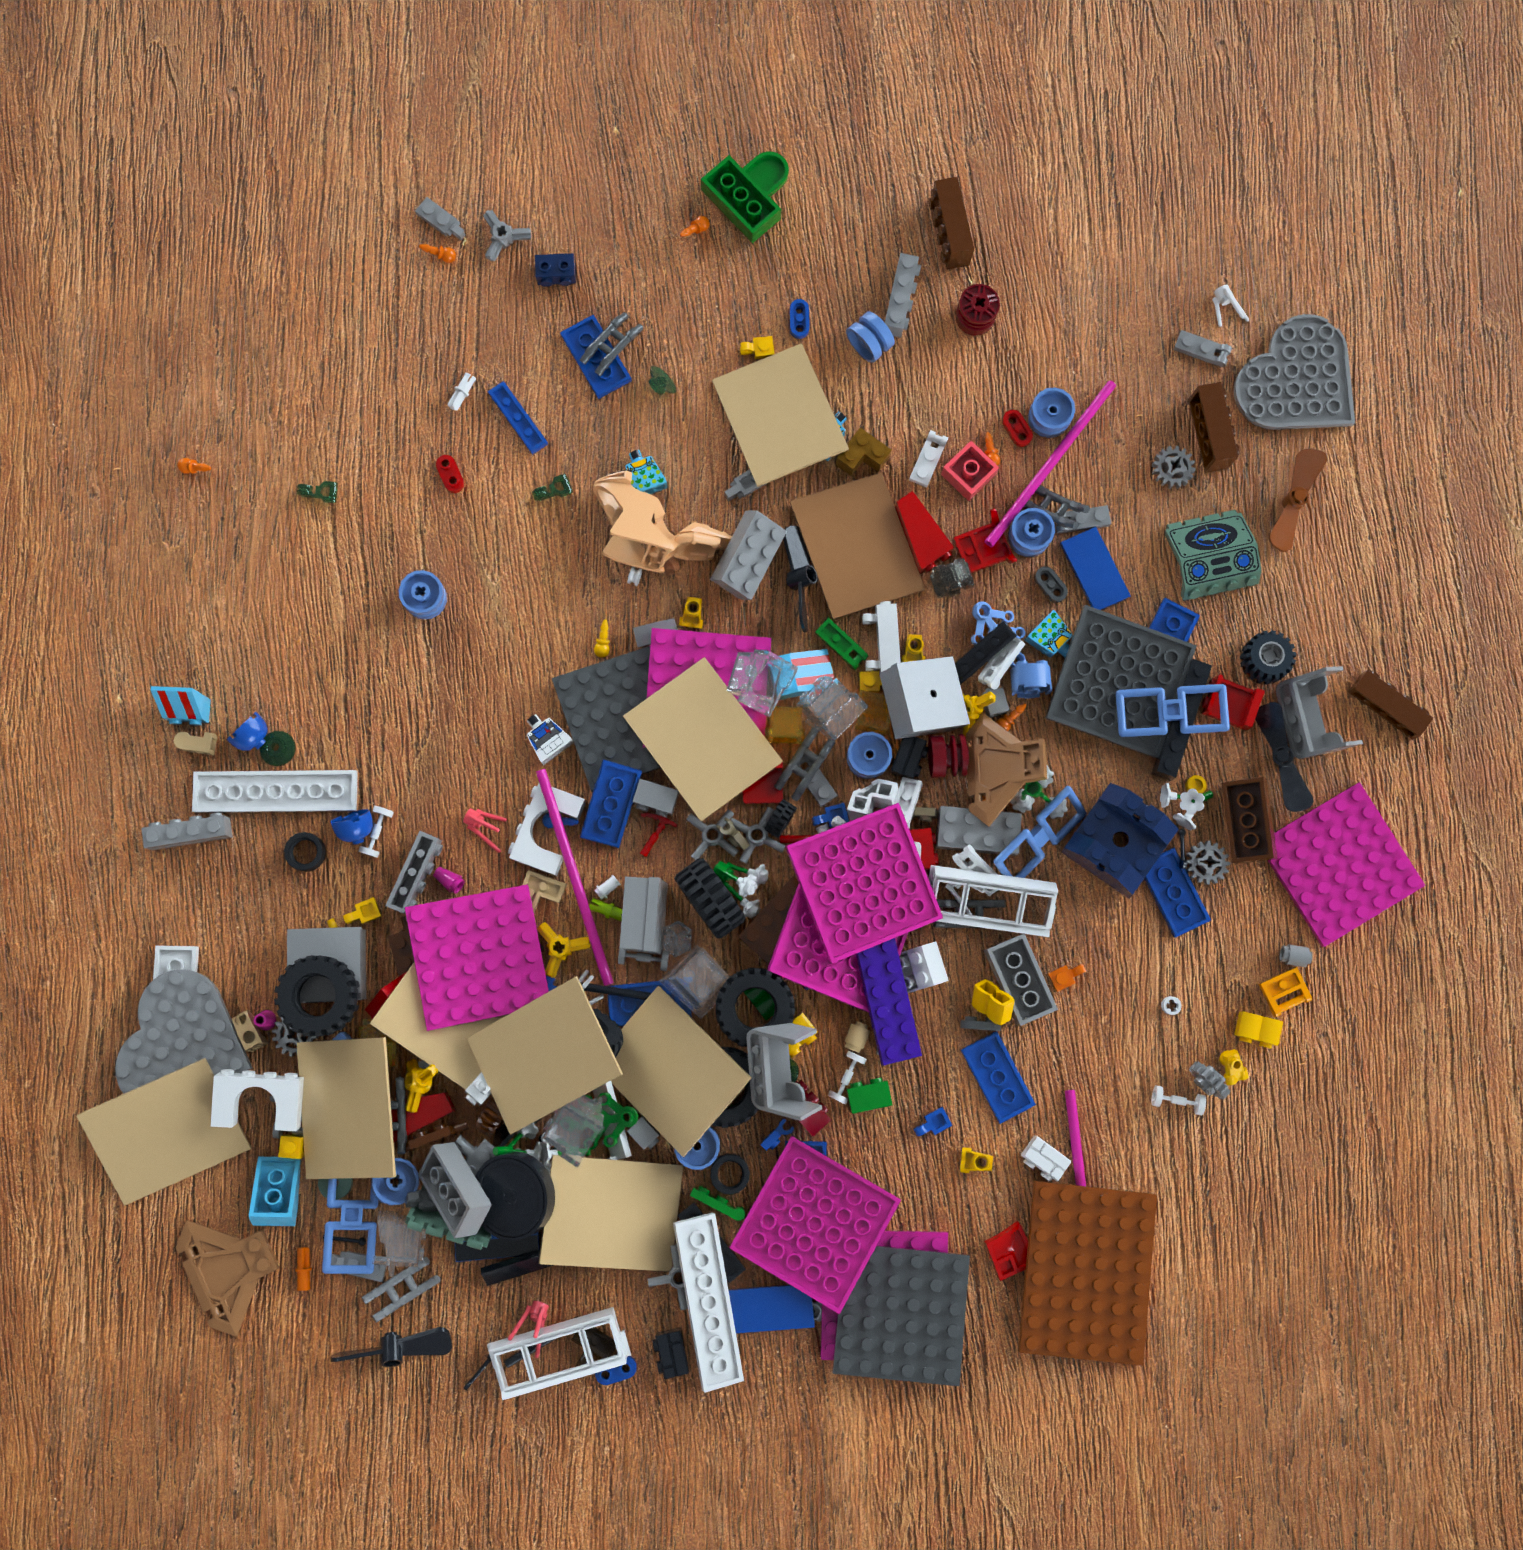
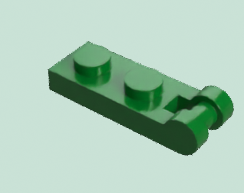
[815,618,869,671]
[690,1185,745,1221]

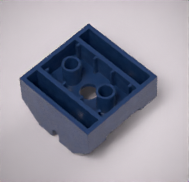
[1061,783,1179,899]

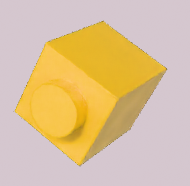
[278,1134,305,1159]

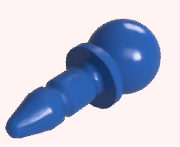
[542,812,579,828]

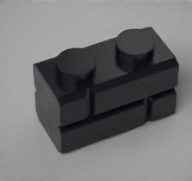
[889,737,929,779]
[652,1327,689,1379]

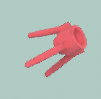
[463,809,507,853]
[508,1301,549,1358]

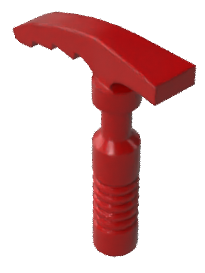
[640,813,678,857]

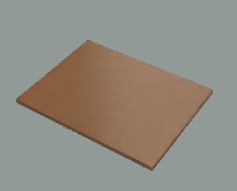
[790,472,925,620]

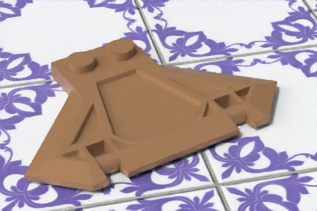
[966,713,1047,827]
[176,1220,280,1337]

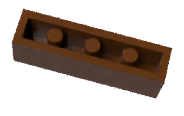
[1348,670,1433,740]

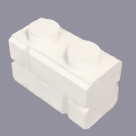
[1021,1135,1071,1182]

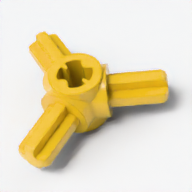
[963,691,996,737]
[537,922,590,978]
[405,1059,438,1113]

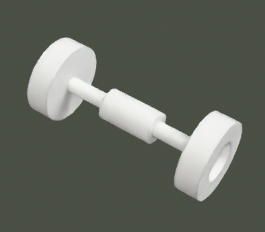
[358,805,394,858]
[827,1050,867,1104]
[1151,1085,1206,1116]

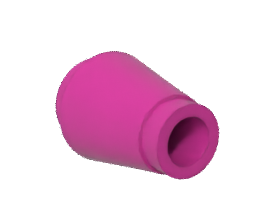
[433,867,465,894]
[253,1010,276,1031]

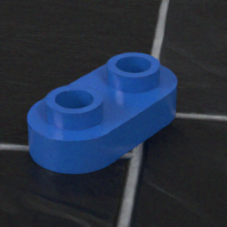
[790,299,810,339]
[595,1356,637,1385]

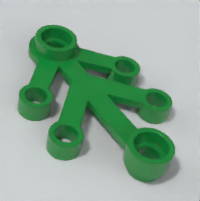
[561,1092,638,1150]

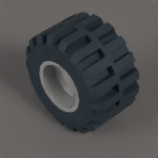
[1240,630,1296,684]

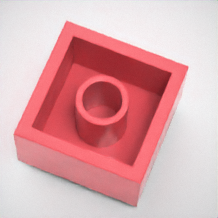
[941,441,999,501]

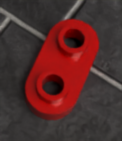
[1002,409,1033,447]
[436,455,464,493]

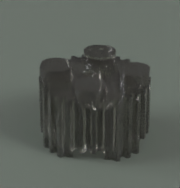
[930,558,975,598]

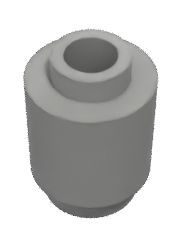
[1279,944,1312,967]

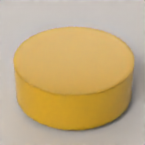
[1185,775,1207,794]

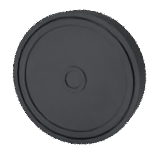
[475,1151,555,1241]

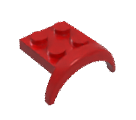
[953,508,1017,575]

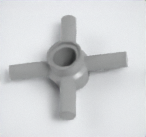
[731,807,785,864]
[686,809,739,860]
[648,1244,688,1310]

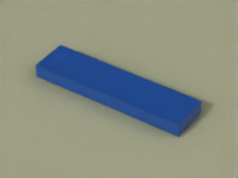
[487,381,548,455]

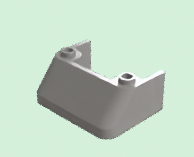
[1276,666,1363,759]
[746,1023,822,1121]

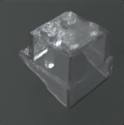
[727,649,798,717]
[796,676,869,741]
[659,945,730,1019]
[542,1095,605,1168]
[372,1210,426,1277]

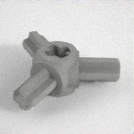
[483,210,531,261]

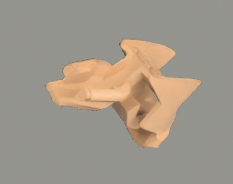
[593,469,732,573]

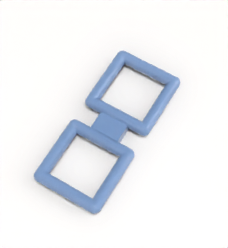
[1116,684,1230,737]
[994,786,1086,878]
[322,1179,378,1274]

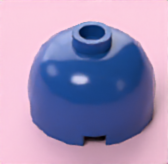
[226,712,268,751]
[330,809,373,845]

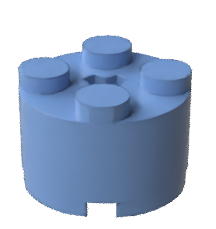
[1010,660,1052,698]

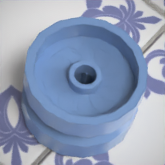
[846,311,895,363]
[1028,387,1075,438]
[1008,508,1055,557]
[399,570,447,619]
[846,732,892,779]
[674,1126,720,1170]
[371,1158,419,1206]

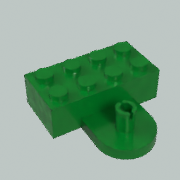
[701,151,789,244]

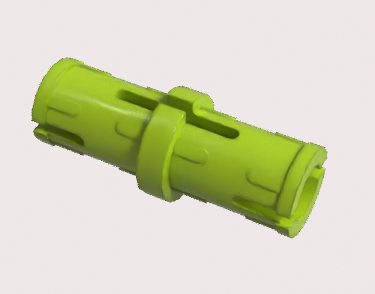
[589,897,622,922]

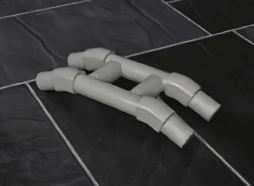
[361,1257,441,1323]

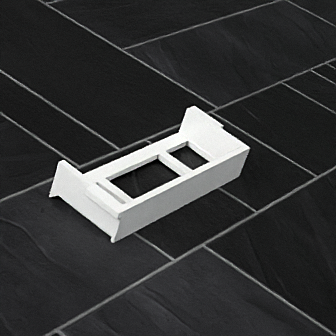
[928,865,1058,937]
[487,1307,631,1400]

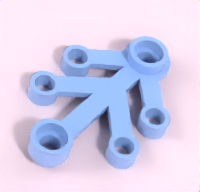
[971,602,1026,668]

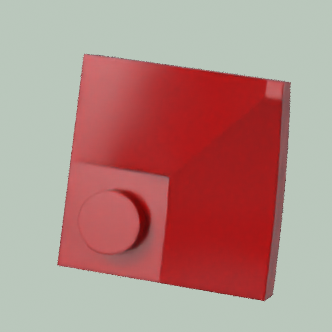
[984,1221,1028,1281]

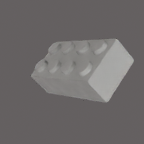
[710,510,787,600]
[935,806,1022,856]
[983,933,1058,1026]
[418,1142,492,1239]

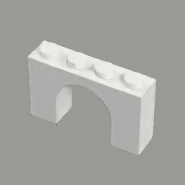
[508,783,586,876]
[211,1069,304,1131]

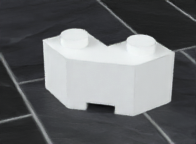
[847,779,899,821]

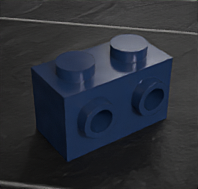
[535,253,576,287]

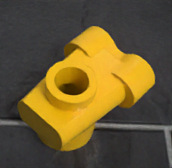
[679,597,703,629]
[901,634,925,662]
[1219,1049,1249,1085]
[960,1147,993,1174]

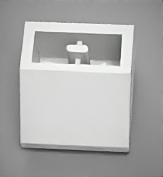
[899,942,949,993]

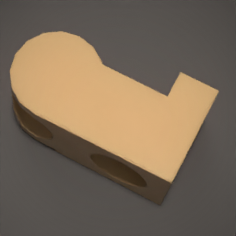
[174,732,218,755]
[232,1010,268,1052]

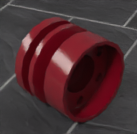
[955,284,1000,336]
[928,734,969,778]

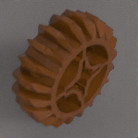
[476,1096,504,1137]

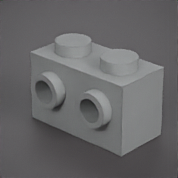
[633,779,679,818]

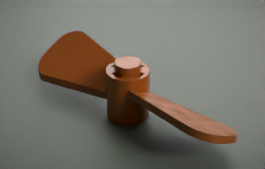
[1269,449,1327,552]

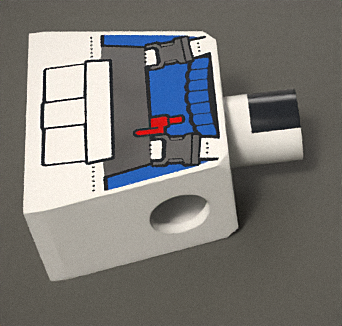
[526,714,574,765]

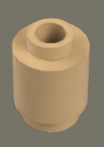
[844,1021,870,1053]

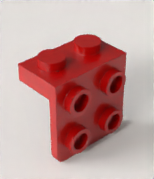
[743,762,783,804]

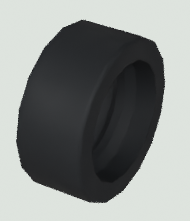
[284,832,326,872]
[710,1153,750,1195]

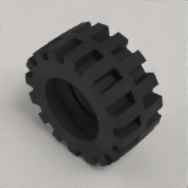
[764,799,797,838]

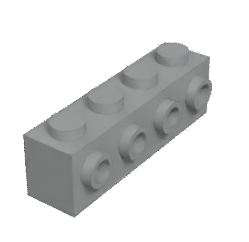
[885,253,921,338]
[142,813,233,850]
[385,831,443,914]

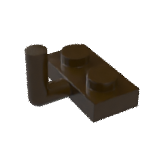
[571,1327,616,1367]

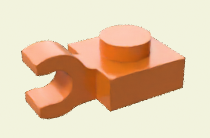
[1047,964,1086,992]

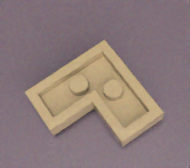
[522,870,567,913]

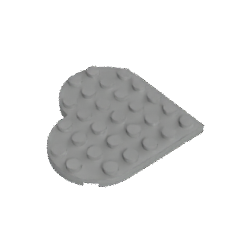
[1234,314,1355,430]
[115,969,253,1094]

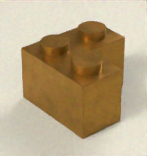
[836,428,892,476]

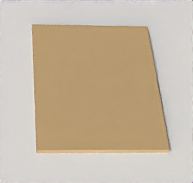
[712,343,849,487]
[623,657,783,822]
[370,963,507,1090]
[467,977,623,1135]
[611,986,752,1157]
[297,1037,396,1179]
[76,1058,252,1206]
[539,1155,683,1271]

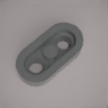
[1034,566,1068,603]
[960,1016,1001,1031]

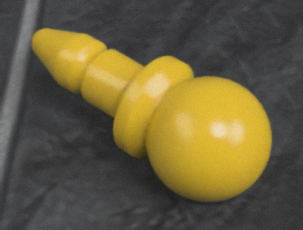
[594,619,610,658]

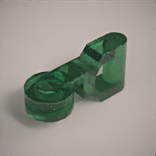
[532,474,573,501]
[296,481,338,503]

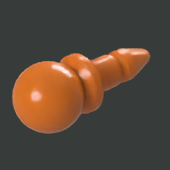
[680,216,710,237]
[419,244,456,263]
[984,432,1000,466]
[177,458,211,474]
[996,703,1027,731]

